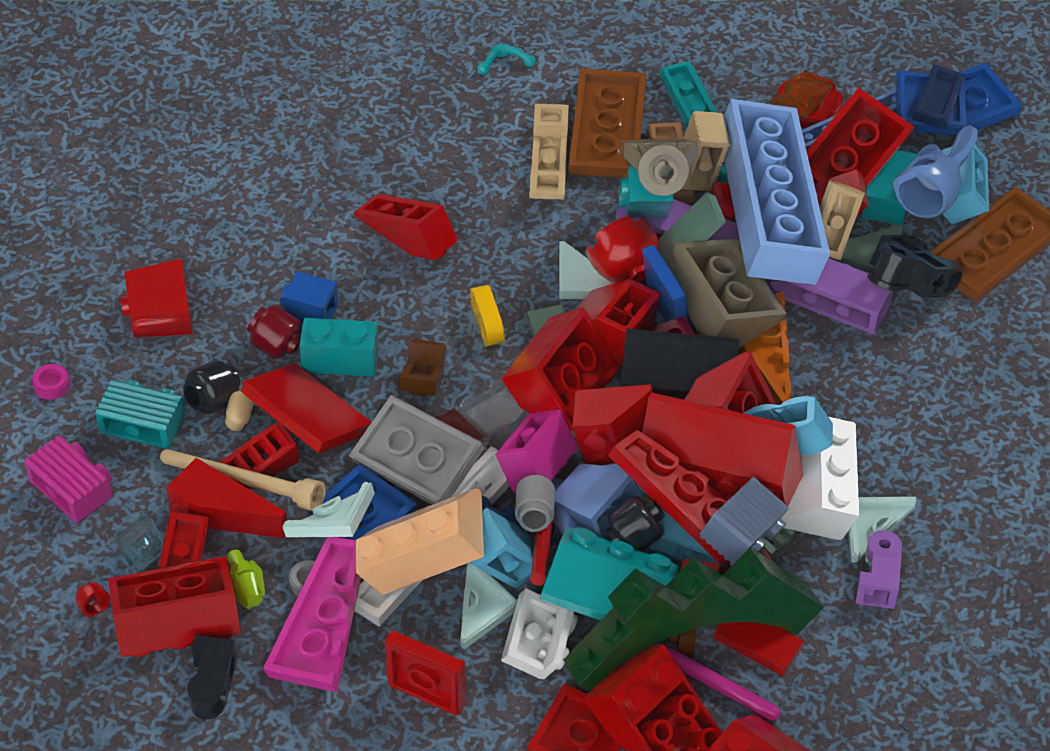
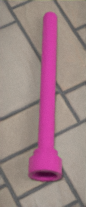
[651,642,781,721]

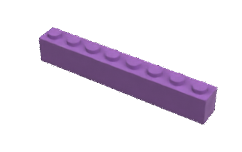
[616,199,893,335]

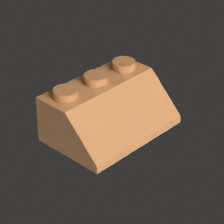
[356,488,484,595]

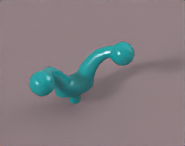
[477,43,536,76]

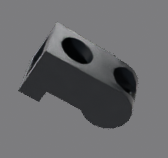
[187,635,238,719]

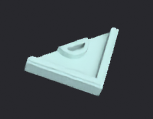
[559,241,616,299]
[283,482,375,537]
[847,497,916,562]
[460,562,517,649]

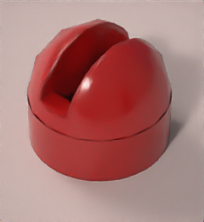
[75,582,111,617]

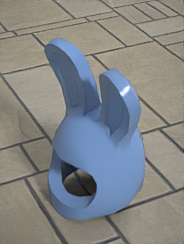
[892,125,978,218]

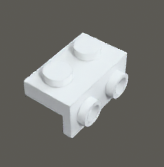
[501,588,578,679]

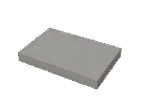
[349,395,485,505]

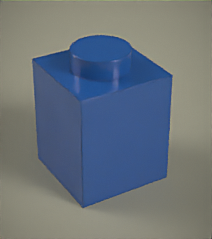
[280,271,339,324]

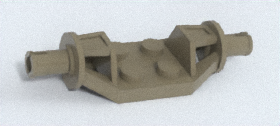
[619,138,697,196]

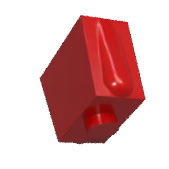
[120,258,192,337]

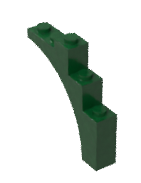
[563,547,824,691]

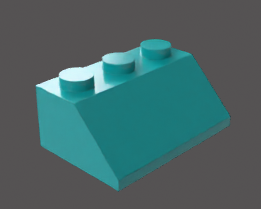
[540,526,679,621]

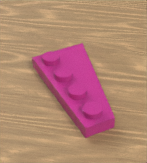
[263,537,361,693]

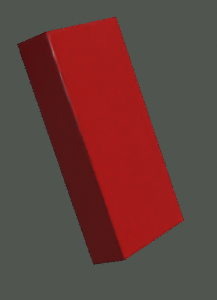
[714,622,804,676]

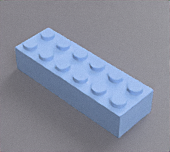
[724,99,830,285]

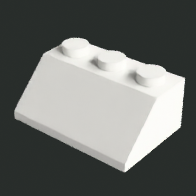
[782,417,859,540]

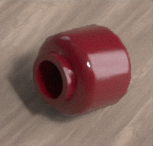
[247,305,301,359]

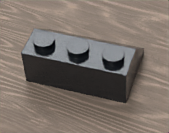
[621,329,739,400]

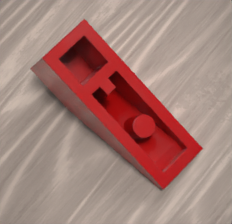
[354,194,458,260]
[166,458,287,538]

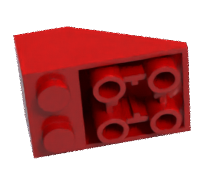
[584,645,722,751]

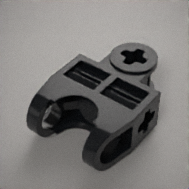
[867,235,965,298]

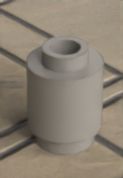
[515,475,555,532]

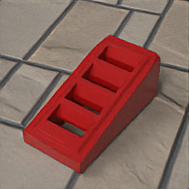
[219,422,299,488]

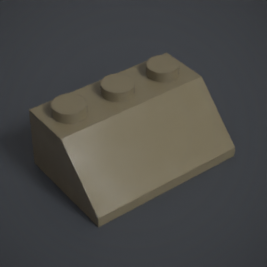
[667,238,786,348]

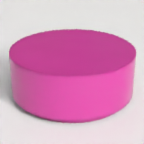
[32,364,70,400]

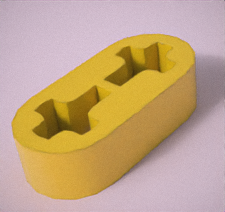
[470,285,505,347]

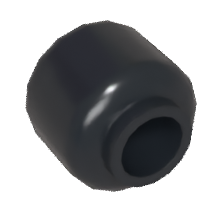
[183,360,240,414]
[606,496,666,552]

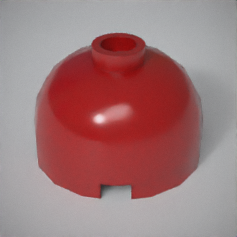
[586,215,659,283]

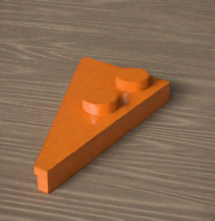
[738,292,792,405]

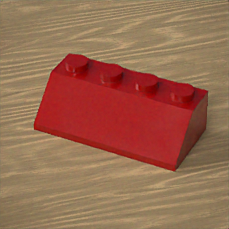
[642,393,803,506]

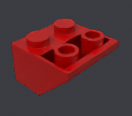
[576,279,661,366]

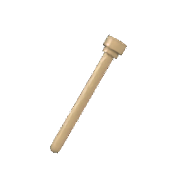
[160,449,326,511]

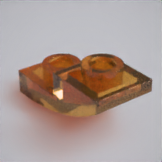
[765,70,832,122]

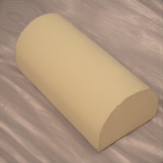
[819,180,865,260]

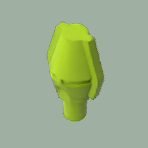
[227,549,265,610]

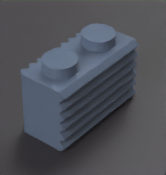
[700,477,789,565]

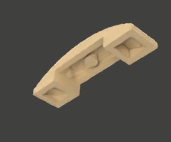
[529,104,569,200]

